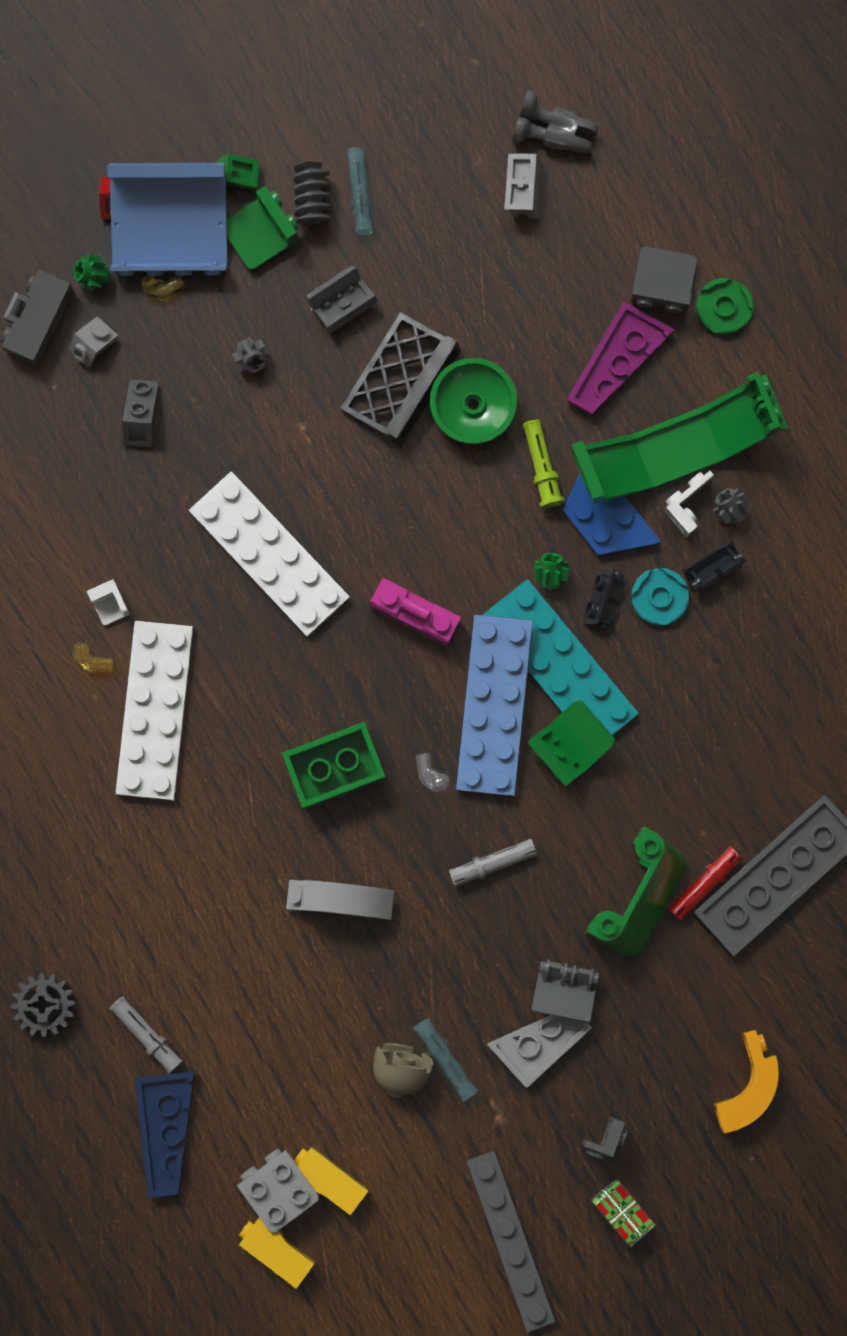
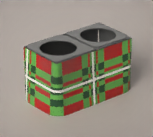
[590,1180,655,1248]

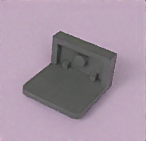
[630,246,697,314]

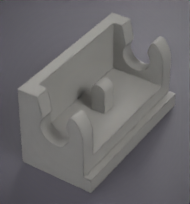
[504,154,542,219]

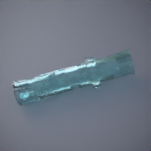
[347,147,373,235]
[413,1017,478,1102]

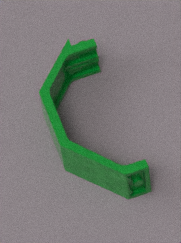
[570,372,788,504]

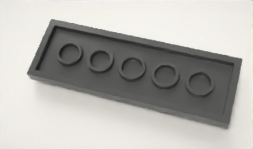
[693,795,847,957]

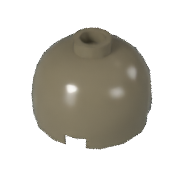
[373,1043,434,1098]

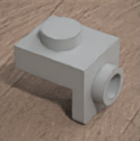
[68,317,118,368]

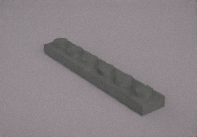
[466,1151,555,1332]

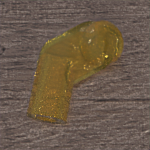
[141,275,186,299]
[72,643,112,673]

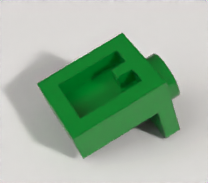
[216,154,260,190]

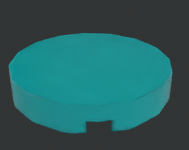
[631,568,689,626]

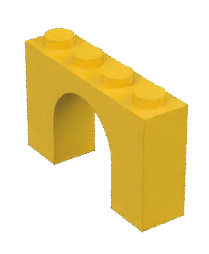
[239,1147,369,1288]

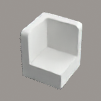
[87,579,130,626]

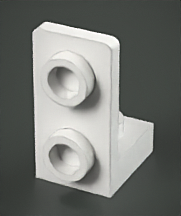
[664,471,714,538]

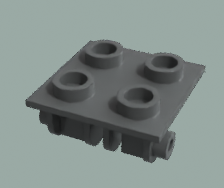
[531,959,599,1023]

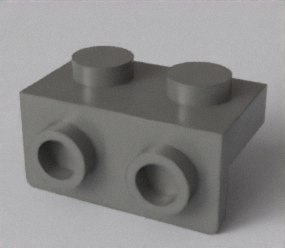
[306,265,378,334]
[582,1117,628,1160]

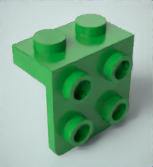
[226,186,299,270]
[528,700,616,787]

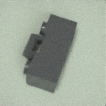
[1,270,73,367]

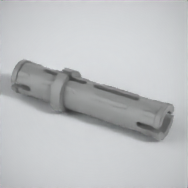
[448,838,537,888]
[109,996,183,1074]

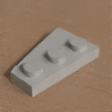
[487,1015,592,1088]

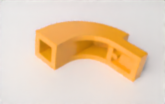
[713,1030,779,1133]

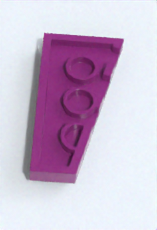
[567,302,674,416]

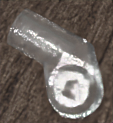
[415,753,450,791]

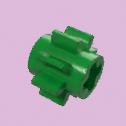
[73,254,109,291]
[534,553,569,589]

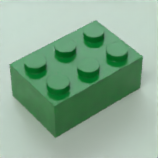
[282,722,386,810]

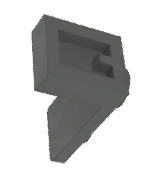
[122,380,158,447]

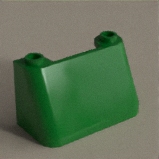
[584,827,687,957]

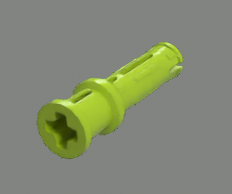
[523,419,565,509]

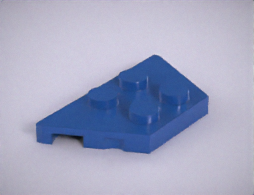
[562,474,660,557]

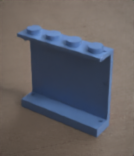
[107,163,227,276]

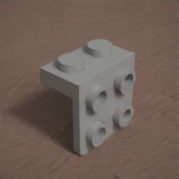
[237,1148,318,1232]

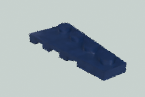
[135,1071,195,1198]

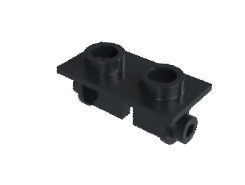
[682,540,746,592]
[583,569,626,631]

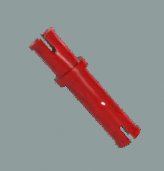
[668,846,743,922]

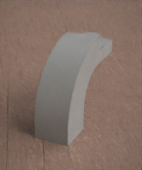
[286,880,394,920]

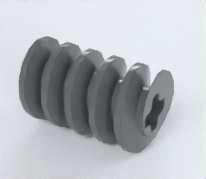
[294,161,331,225]

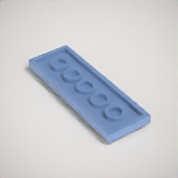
[456,615,533,796]

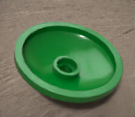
[430,358,517,445]

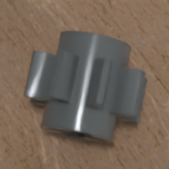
[232,337,270,374]
[713,488,751,524]

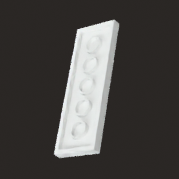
[189,471,350,637]
[115,621,194,801]

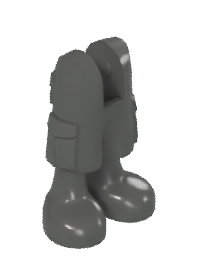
[512,90,599,154]

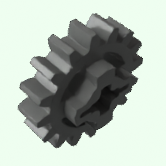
[11,973,76,1037]

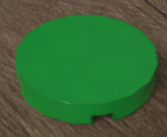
[695,278,754,336]

